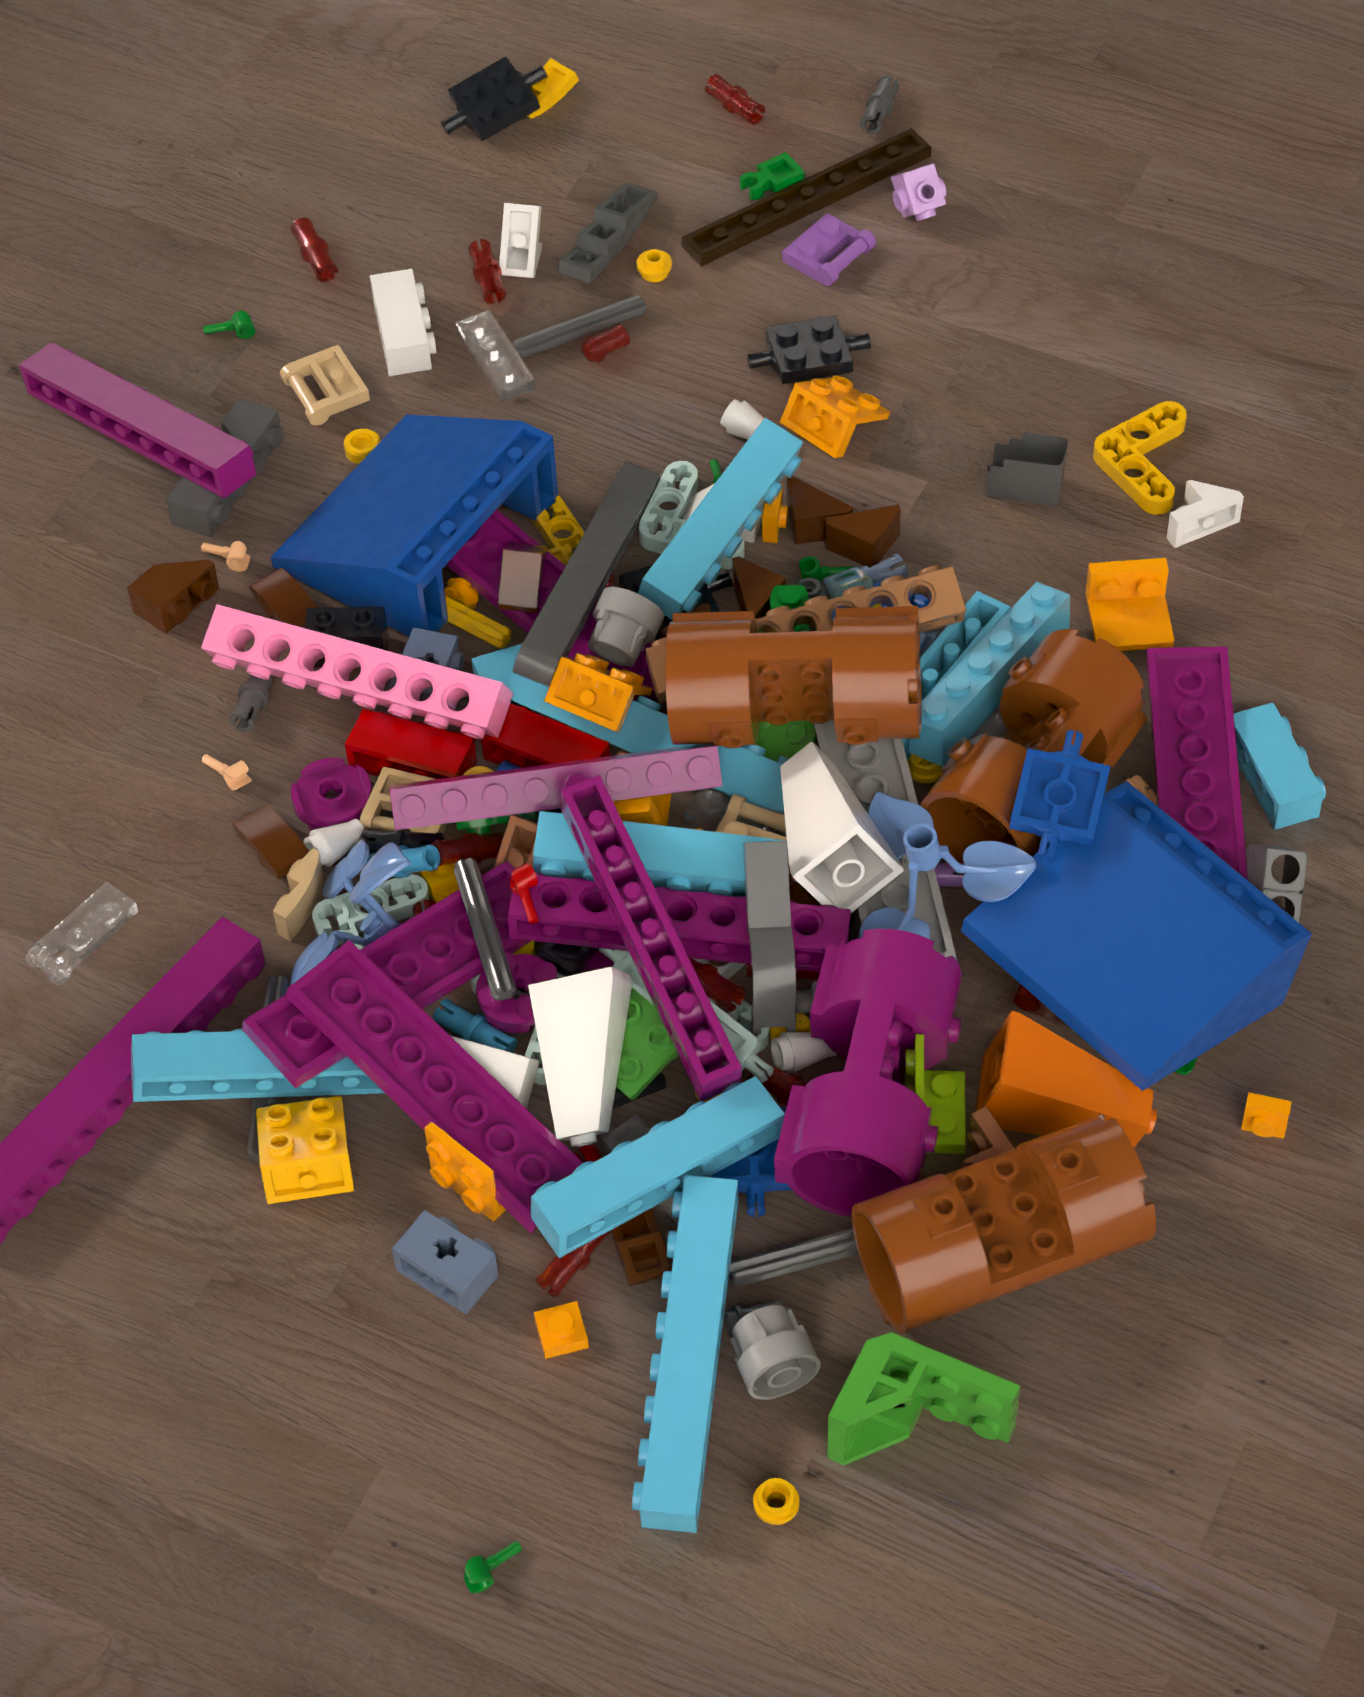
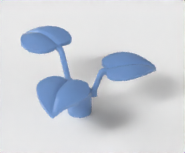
[859,792,1036,939]
[290,840,411,986]

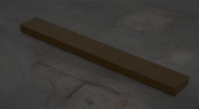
[681,128,932,267]

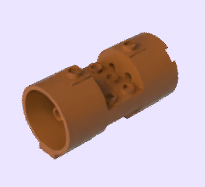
[665,606,922,748]
[920,629,1148,863]
[852,1114,1156,1334]

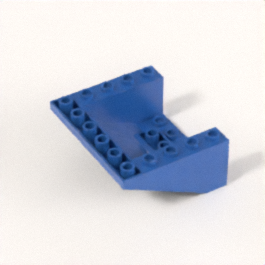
[271,414,559,637]
[961,781,1312,1091]

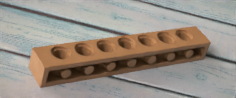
[646,565,966,704]

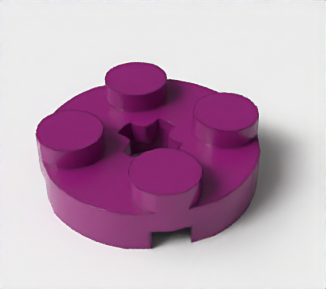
[291,758,372,831]
[476,952,558,1033]

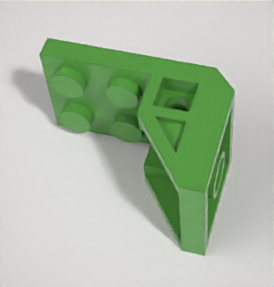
[827,1332,1020,1465]

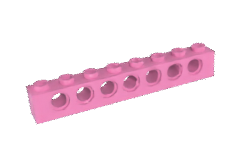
[201,604,513,740]

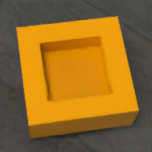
[1241,1092,1292,1139]
[533,1301,589,1359]

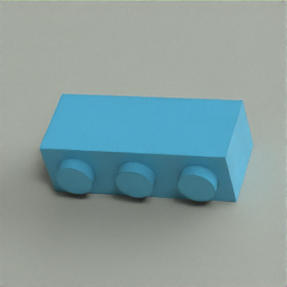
[1233,703,1326,830]

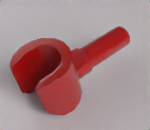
[510,863,539,924]

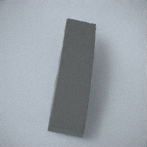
[558,182,658,283]

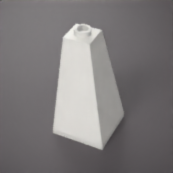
[780,741,904,913]
[528,967,632,1147]

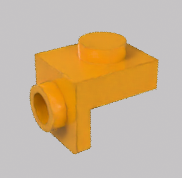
[762,484,789,543]

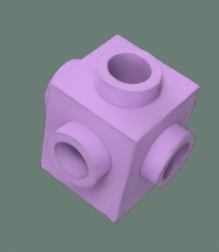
[891,163,946,221]

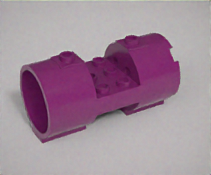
[774,929,962,1218]

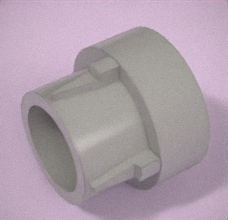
[588,587,665,667]
[730,1305,821,1400]

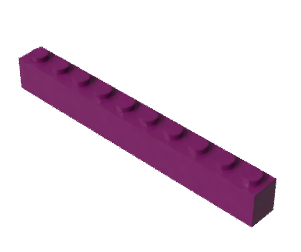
[0,916,265,1245]

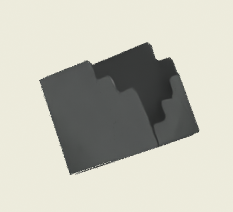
[986,432,1068,506]
[1246,844,1308,923]

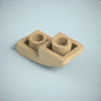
[273,848,324,942]

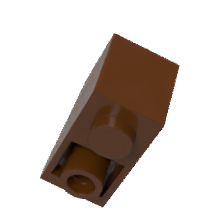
[127,559,219,634]

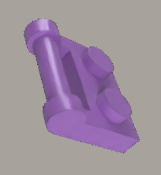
[782,213,876,286]

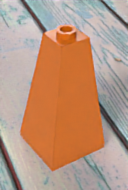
[975,1011,1157,1147]

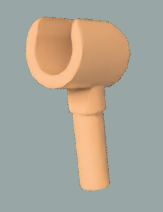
[201,541,251,572]
[202,754,252,791]

